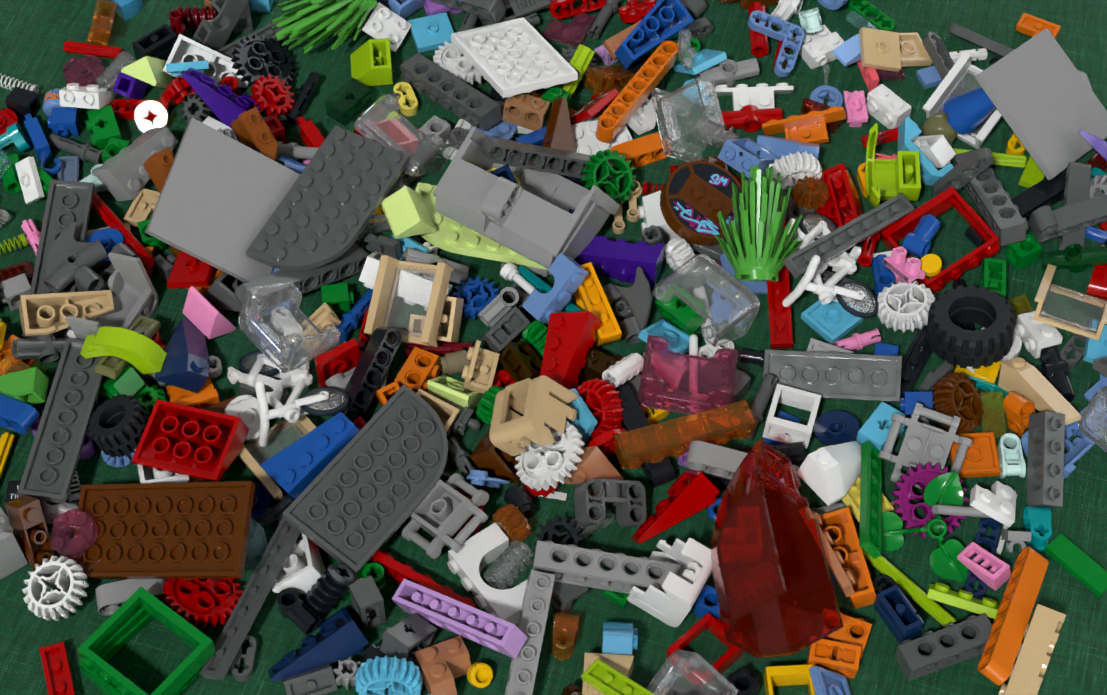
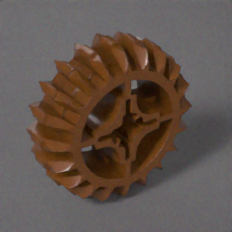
[932,373,984,434]

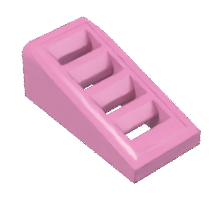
[957,542,1011,591]

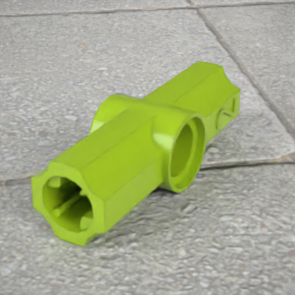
[557,44,595,99]

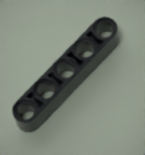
[332,327,402,422]
[615,383,676,488]

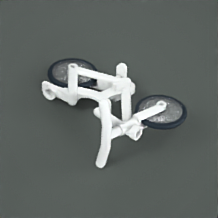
[782,212,878,318]
[227,350,349,447]

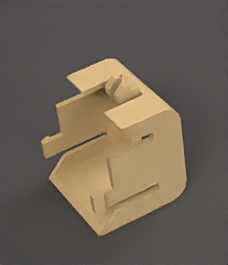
[489,375,579,456]

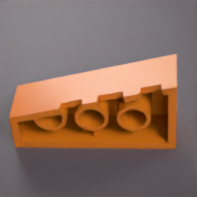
[819,507,876,609]

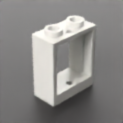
[762,384,822,449]

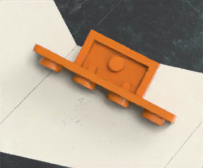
[761,106,846,144]

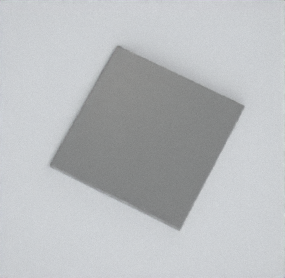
[975,28,1107,180]
[145,118,300,283]

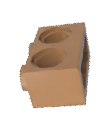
[502,93,551,131]

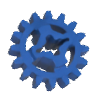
[452,276,499,320]

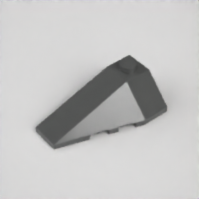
[204,272,248,312]

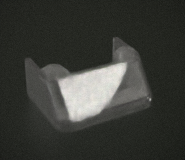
[354,93,458,176]

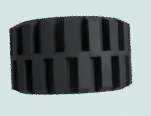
[87,394,150,457]

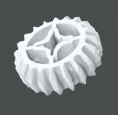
[769,151,822,194]
[876,280,935,333]
[22,555,89,621]

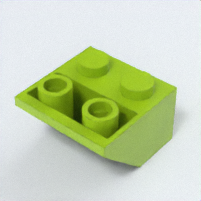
[350,38,393,87]

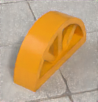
[573,262,622,346]

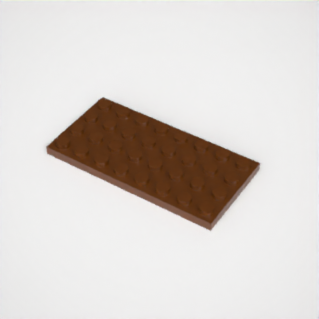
[70,481,255,579]

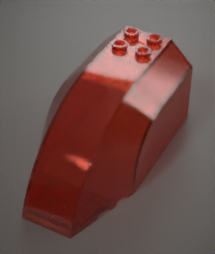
[711,439,843,658]

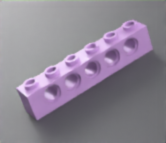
[392,579,528,659]

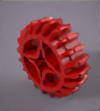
[577,378,624,440]

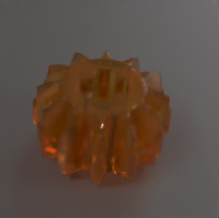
[792,175,829,211]
[492,504,531,545]

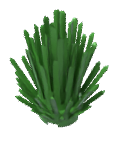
[271,0,378,54]
[715,165,803,282]

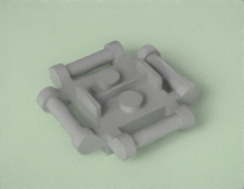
[878,402,973,489]
[402,473,489,559]

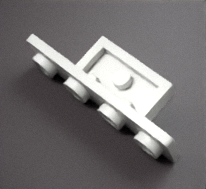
[711,83,794,111]

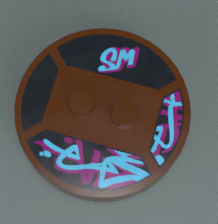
[660,161,742,246]

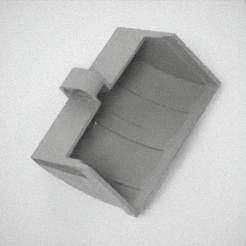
[433,126,620,269]

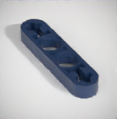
[964,518,1000,600]

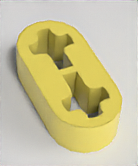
[393,82,419,116]

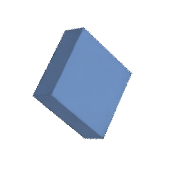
[916,66,942,89]

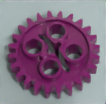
[891,463,969,540]

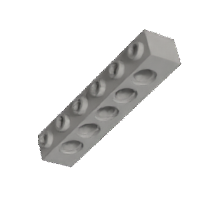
[532,540,681,594]
[504,570,555,695]

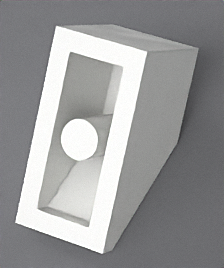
[913,135,956,168]

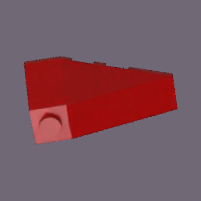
[630,469,720,544]

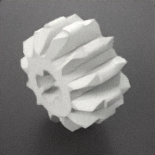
[663,237,697,275]

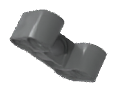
[74,243,139,292]
[574,478,647,529]

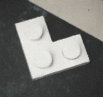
[970,481,1016,527]

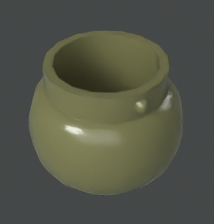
[922,112,958,147]

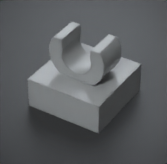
[1001,530,1032,552]

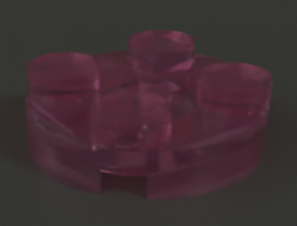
[63,55,106,86]
[51,509,98,558]

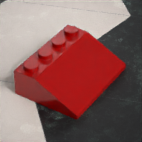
[131,399,249,482]

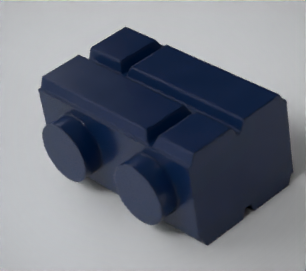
[873,585,924,644]

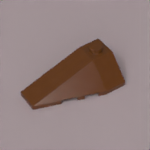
[470,407,524,484]

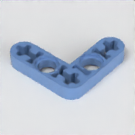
[747,10,805,77]

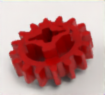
[250,74,295,116]
[160,77,196,107]

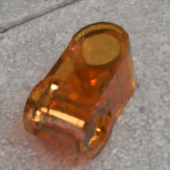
[552,611,580,660]

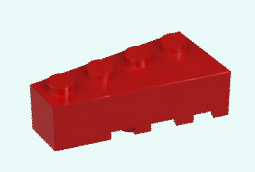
[540,312,602,390]

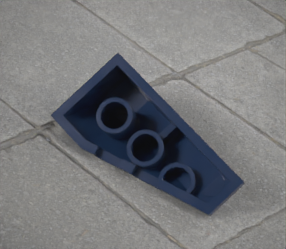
[155,318,209,393]
[268,607,369,682]

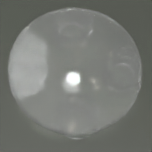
[677,29,697,70]

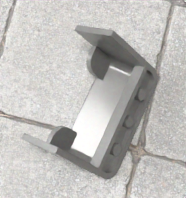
[66,252,158,340]

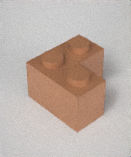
[564,446,624,495]
[414,636,471,695]

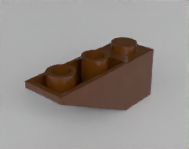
[4,495,55,571]

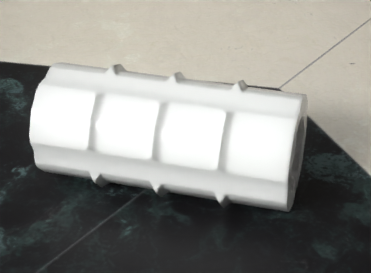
[602,353,645,388]

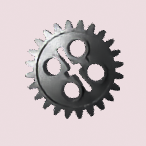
[231,34,296,87]

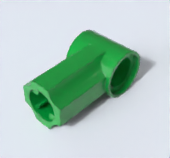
[0,153,21,194]

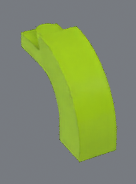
[80,326,167,375]

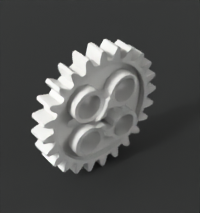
[433,41,486,85]
[515,421,585,491]

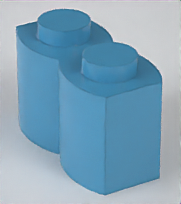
[602,622,638,655]

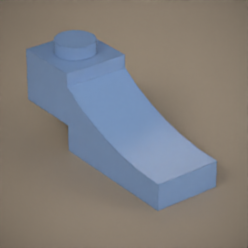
[757,135,820,160]

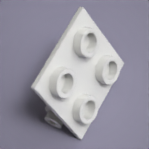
[362,2,412,52]

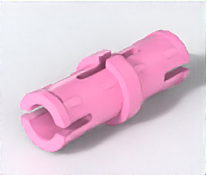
[834,328,881,351]

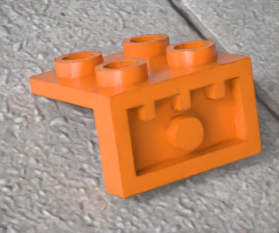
[166,376,220,409]

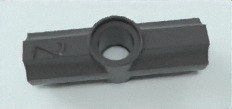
[11,334,77,363]

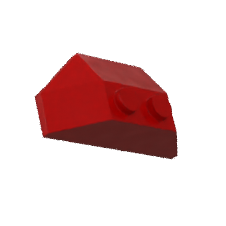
[813,163,863,236]

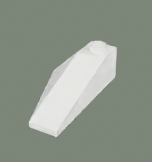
[797,441,861,506]
[272,516,326,594]

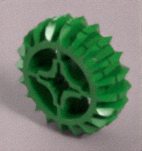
[580,149,637,205]

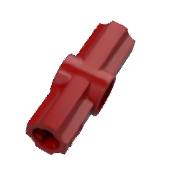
[748,2,769,57]
[719,105,782,132]

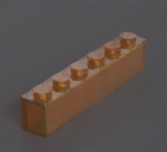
[613,400,756,469]

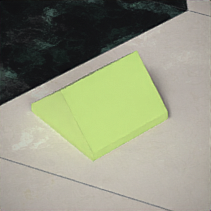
[121,56,173,88]
[381,186,436,239]
[427,374,483,410]

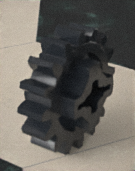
[534,516,586,549]

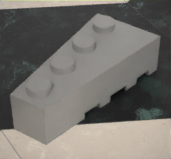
[92,127,178,201]

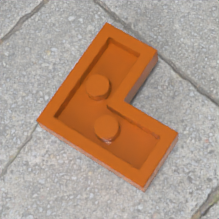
[1015,13,1061,39]

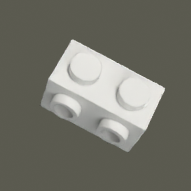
[866,84,912,129]

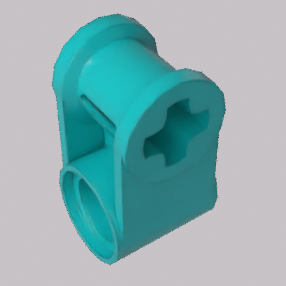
[1023,506,1052,552]

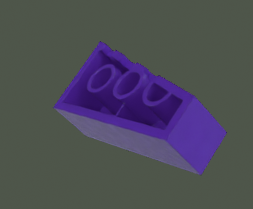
[573,236,664,290]

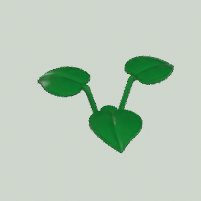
[881,472,968,582]

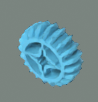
[355,655,423,695]

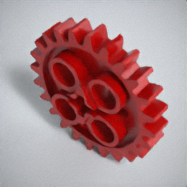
[162,578,243,629]

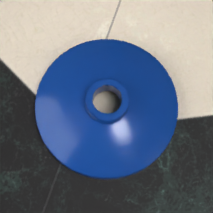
[85,228,124,262]

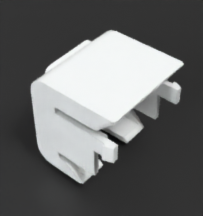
[627,538,719,627]

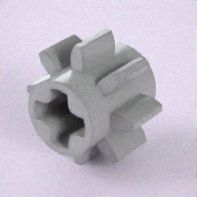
[333,657,361,690]

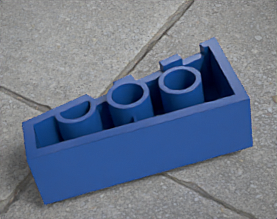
[614,0,694,69]
[260,412,360,500]

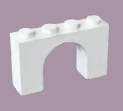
[447,523,551,625]

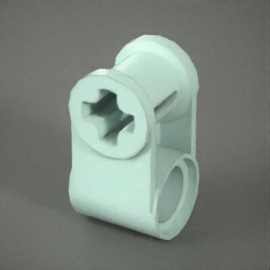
[798,7,823,33]
[997,433,1026,478]

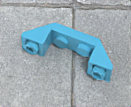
[898,116,954,186]

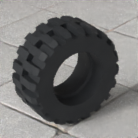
[927,285,1016,369]

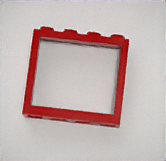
[881,186,1000,293]

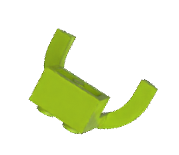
[865,123,921,208]

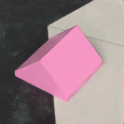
[183,286,236,339]

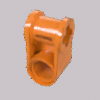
[1003,391,1036,437]

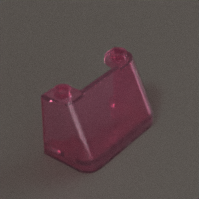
[638,335,738,419]

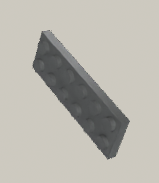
[763,349,902,402]

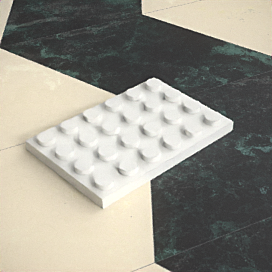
[451,17,578,98]

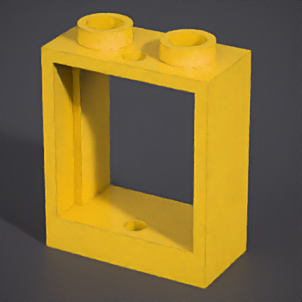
[764,664,816,695]

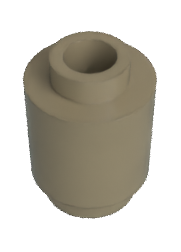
[439,350,470,376]

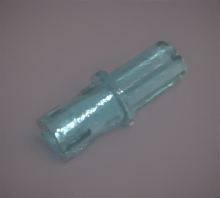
[846,11,880,31]

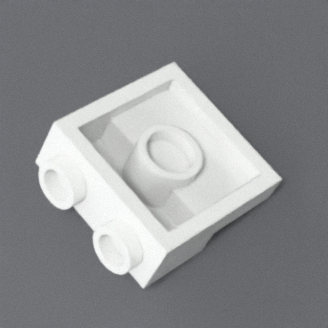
[791,25,845,69]
[59,83,115,109]

